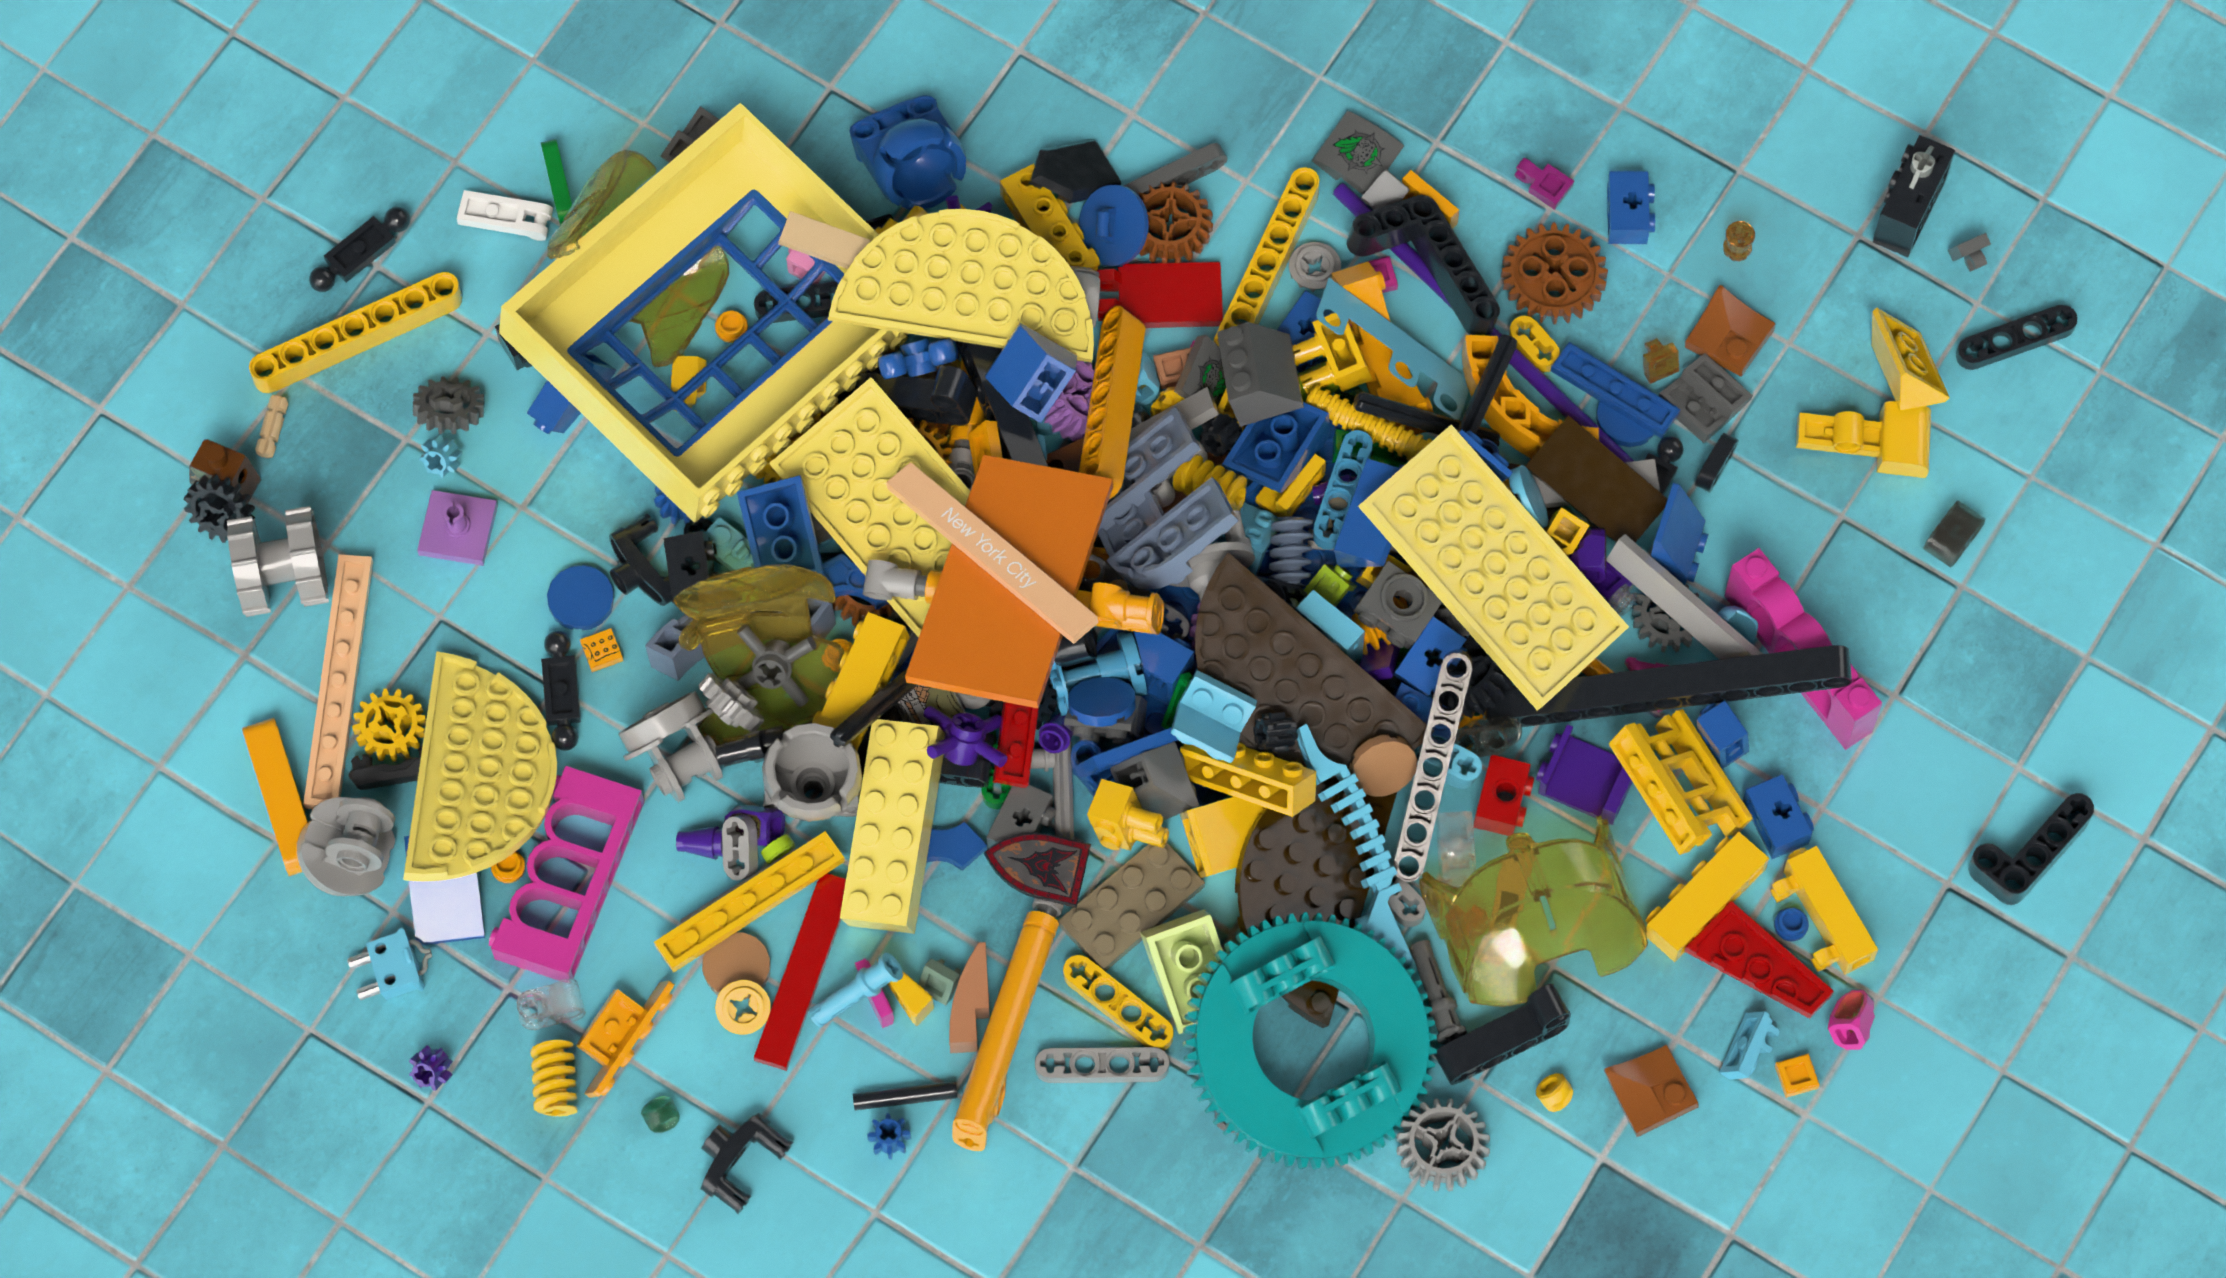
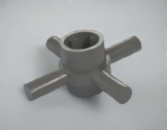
[735,624,816,707]

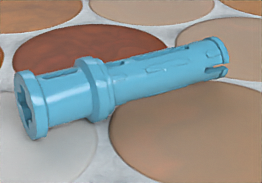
[809,953,903,1027]

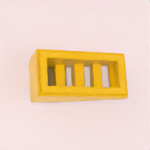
[877,959,934,1026]

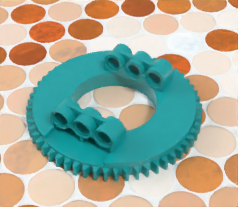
[1183,912,1437,1170]

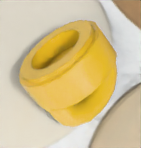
[1536,1073,1573,1112]

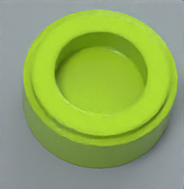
[761,834,796,864]

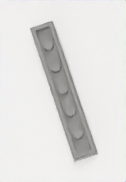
[1606,534,1763,660]

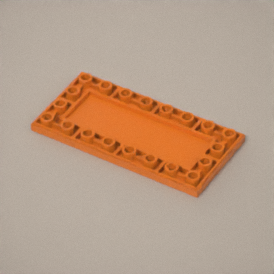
[905,455,1114,708]

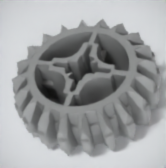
[1396,1098,1490,1192]

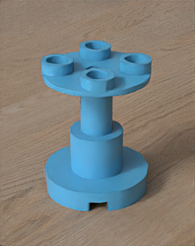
[1050,631,1147,716]

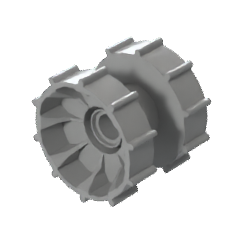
[227,506,329,617]

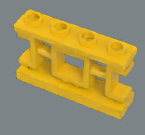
[1609,709,1753,855]

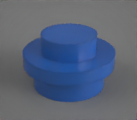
[1774,908,1809,942]

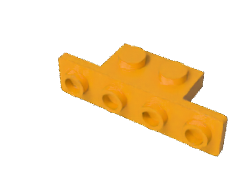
[576,980,675,1098]

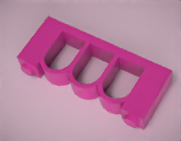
[1724,548,1882,750]
[489,766,644,985]

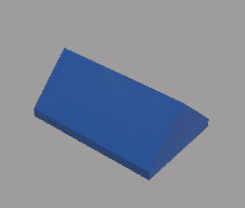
[1334,458,1400,567]
[737,475,825,590]

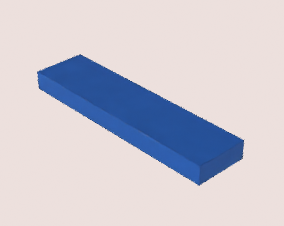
[1551,342,1681,439]

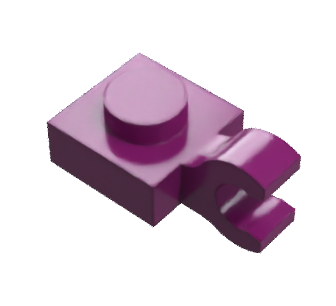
[1514,158,1574,210]

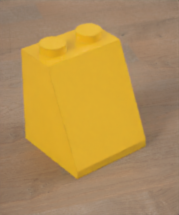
[1180,797,1266,878]

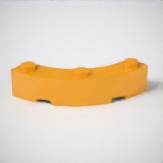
[1331,261,1434,435]
[1462,335,1599,459]

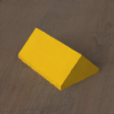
[1871,308,1950,411]

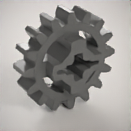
[413,376,484,434]
[1632,584,1699,653]

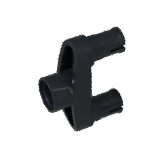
[609,513,696,606]
[715,725,784,767]
[700,1113,794,1214]

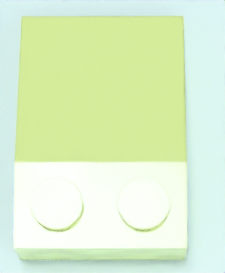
[1140,909,1223,1034]

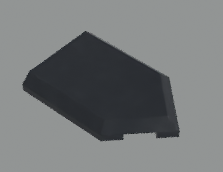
[1029,140,1121,204]

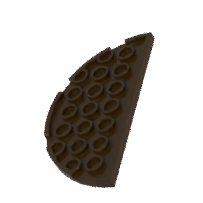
[1195,552,1434,778]
[1235,778,1397,1028]

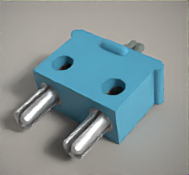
[347,928,432,1000]

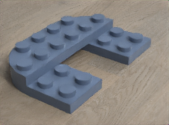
[1098,406,1239,590]

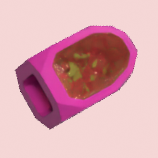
[1828,990,1875,1050]

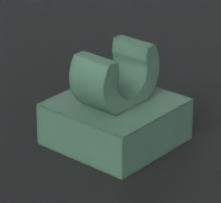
[918,958,961,1006]

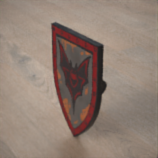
[984,833,1091,908]

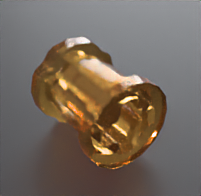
[1723,221,1755,262]

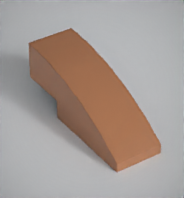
[949,942,990,1053]

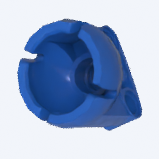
[849,95,966,210]

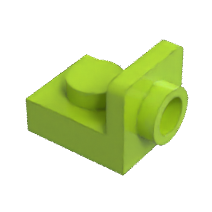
[1304,564,1357,607]

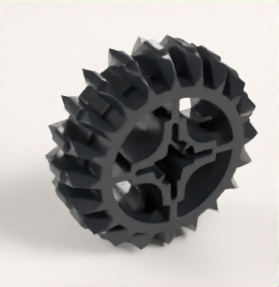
[1431,635,1513,719]

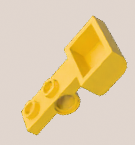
[1796,401,1931,478]

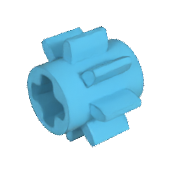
[419,434,463,478]

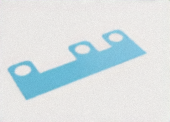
[1316,278,1469,420]

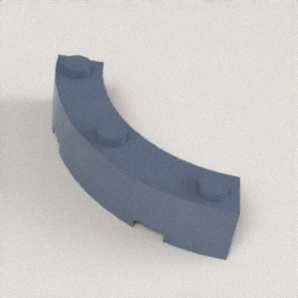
[645,588,836,681]

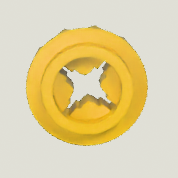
[715,979,770,1035]

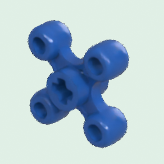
[878,338,959,379]

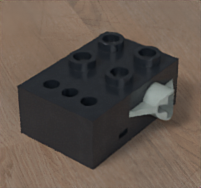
[1873,135,1955,258]

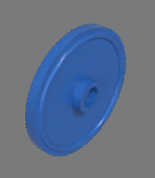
[1078,185,1149,267]

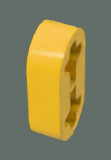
[1509,316,1560,373]

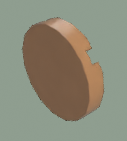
[1349,735,1418,797]
[702,932,771,1000]

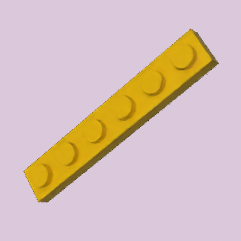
[654,831,845,973]

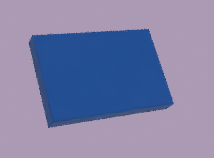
[1075,727,1179,778]

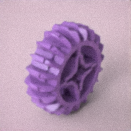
[1044,360,1094,442]

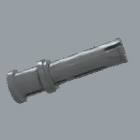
[1409,940,1467,1044]

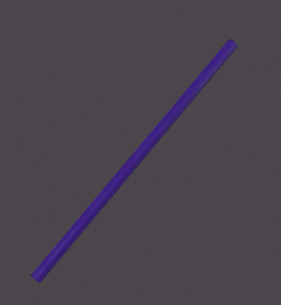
[1333,183,1634,463]

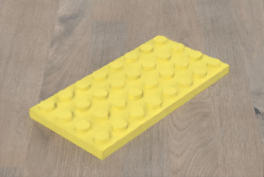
[769,378,970,638]
[1358,424,1629,711]

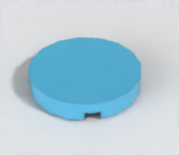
[1509,465,1548,528]

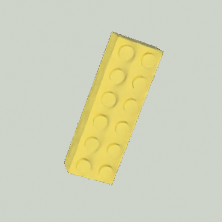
[840,719,945,934]

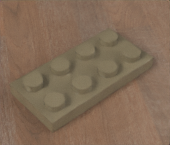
[1058,843,1205,972]

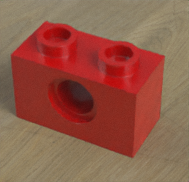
[1473,754,1535,837]

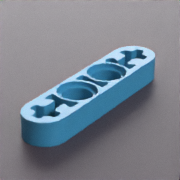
[1313,430,1373,550]

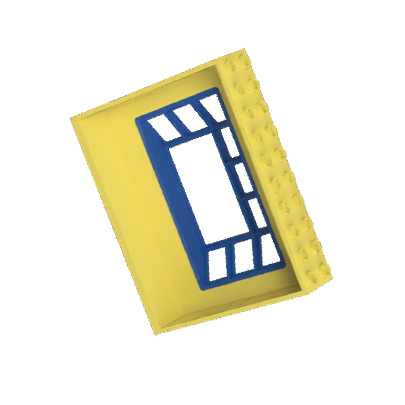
[499,103,909,523]

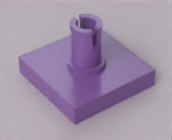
[417,490,498,566]

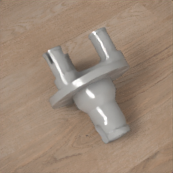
[1170,510,1255,603]

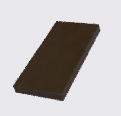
[1525,415,1668,544]

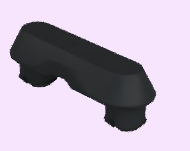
[348,744,423,790]

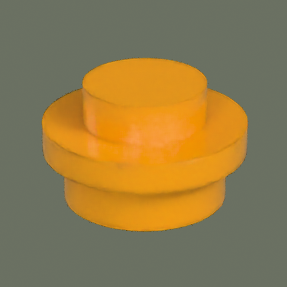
[715,310,748,343]
[491,851,525,883]

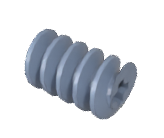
[1268,516,1313,587]

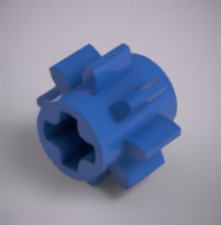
[867,1113,911,1159]

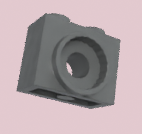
[1353,561,1442,649]

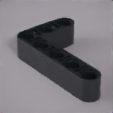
[1346,195,1500,336]

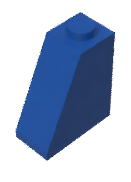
[527,352,617,434]

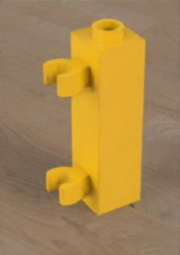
[1770,846,1878,975]

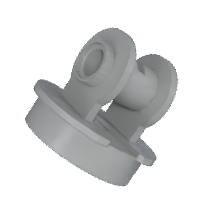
[618,691,723,803]
[297,797,395,896]

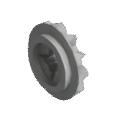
[1289,242,1341,292]

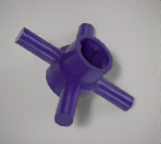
[923,706,1007,768]

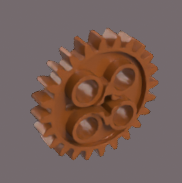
[1501,222,1608,324]

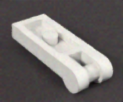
[457,190,553,241]

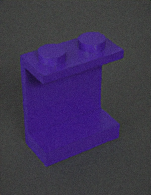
[1536,724,1633,825]

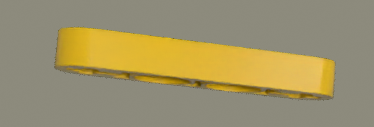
[1063,955,1174,1051]

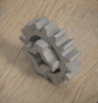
[698,673,765,732]

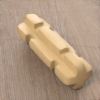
[255,395,288,458]

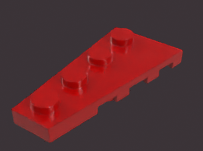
[1684,901,1834,1019]

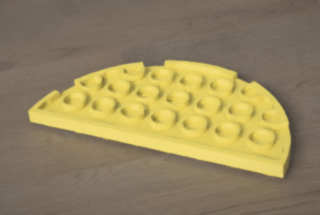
[828,209,1094,363]
[404,651,557,881]

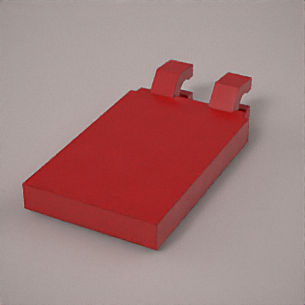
[1097,262,1223,328]

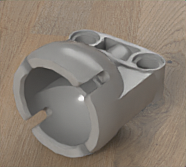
[762,723,863,822]

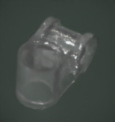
[517,979,586,1030]

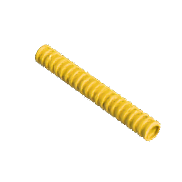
[1305,385,1514,495]

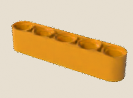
[242,717,308,877]

